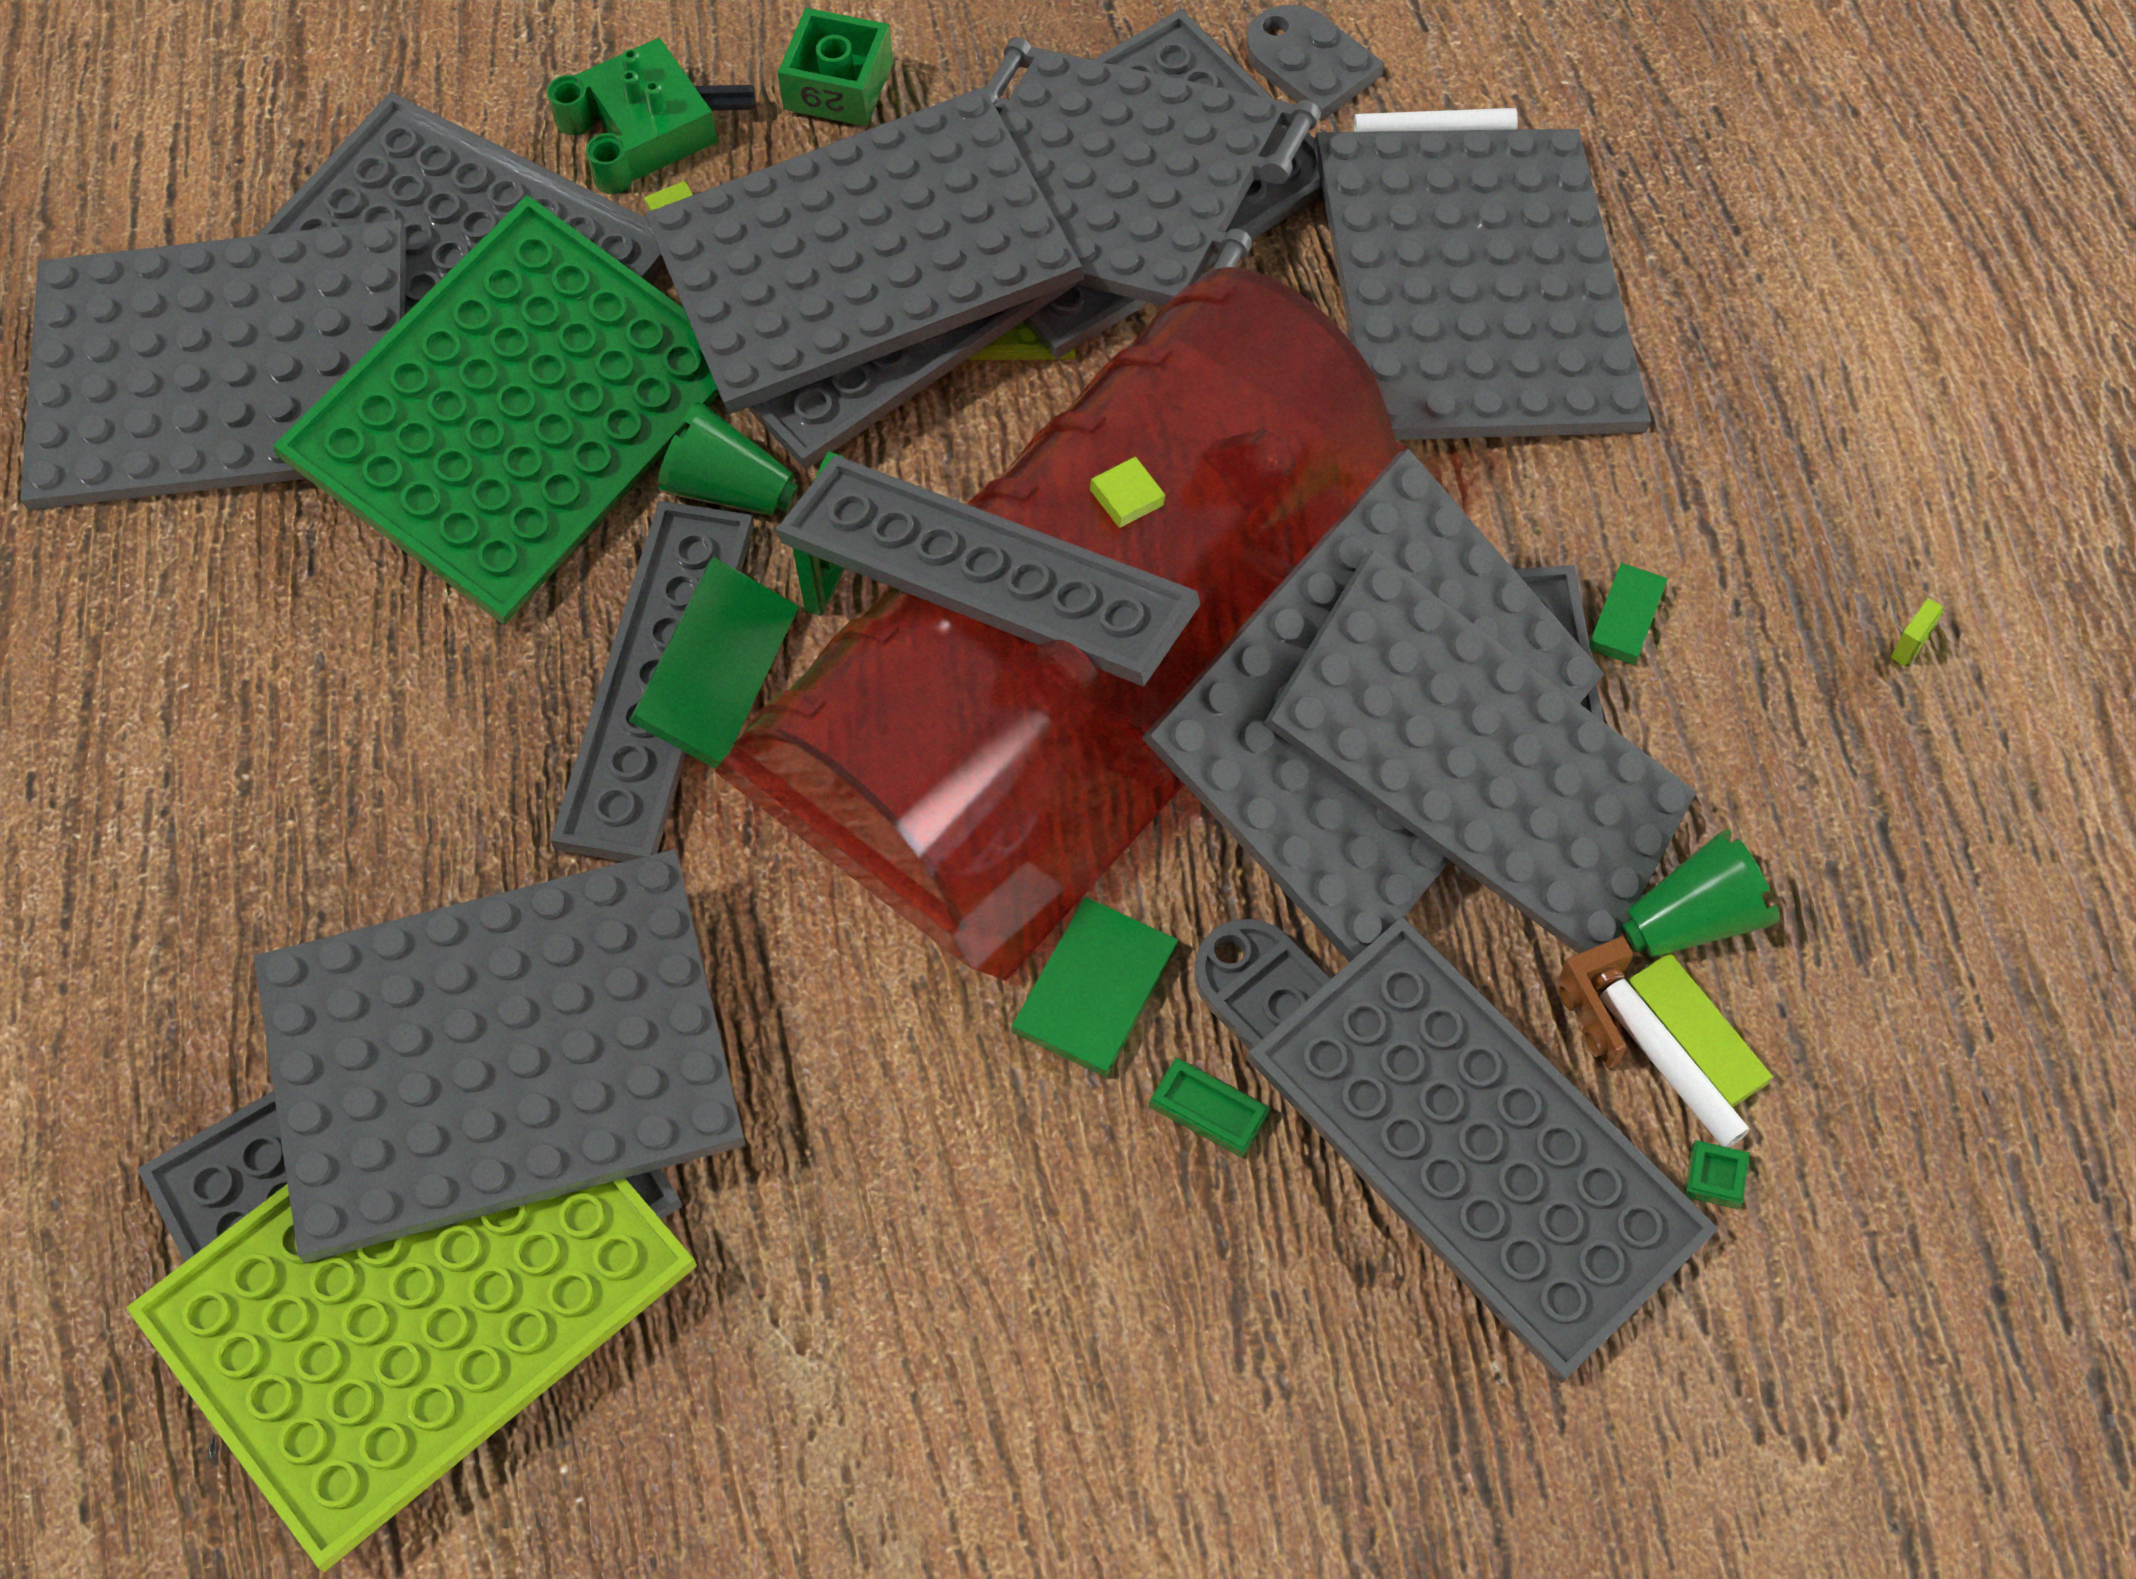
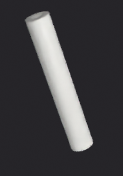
[1354,108,1518,132]
[1599,978,1750,1148]

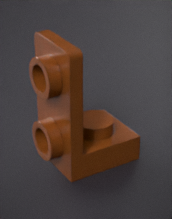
[1557,936,1633,1069]

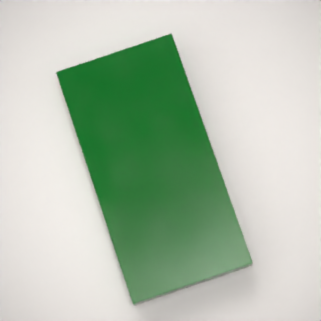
[629,557,799,770]

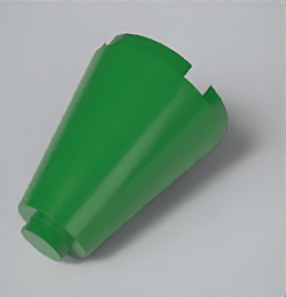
[658,402,798,517]
[1622,829,1780,957]

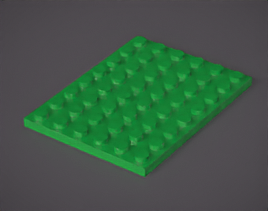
[273,195,719,625]

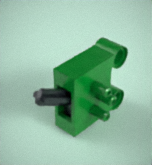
[546,37,756,194]

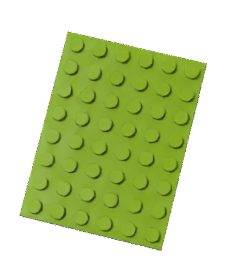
[126,1178,697,1572]

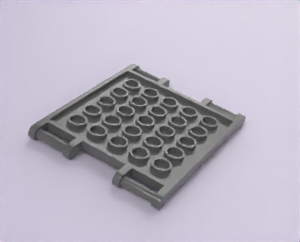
[985,37,1321,317]

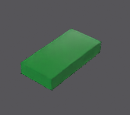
[1589,563,1668,665]
[1149,1057,1270,1159]

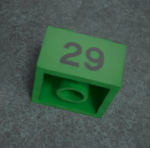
[777,7,893,127]

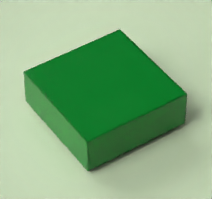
[1684,1140,1750,1210]

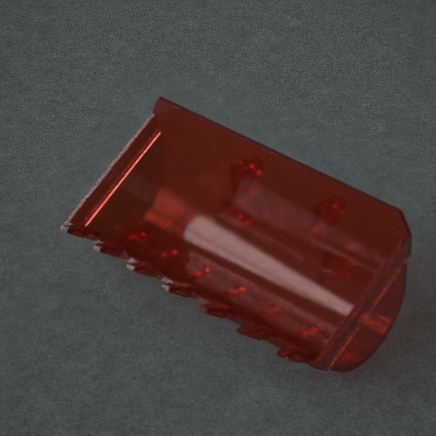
[715,267,1406,981]

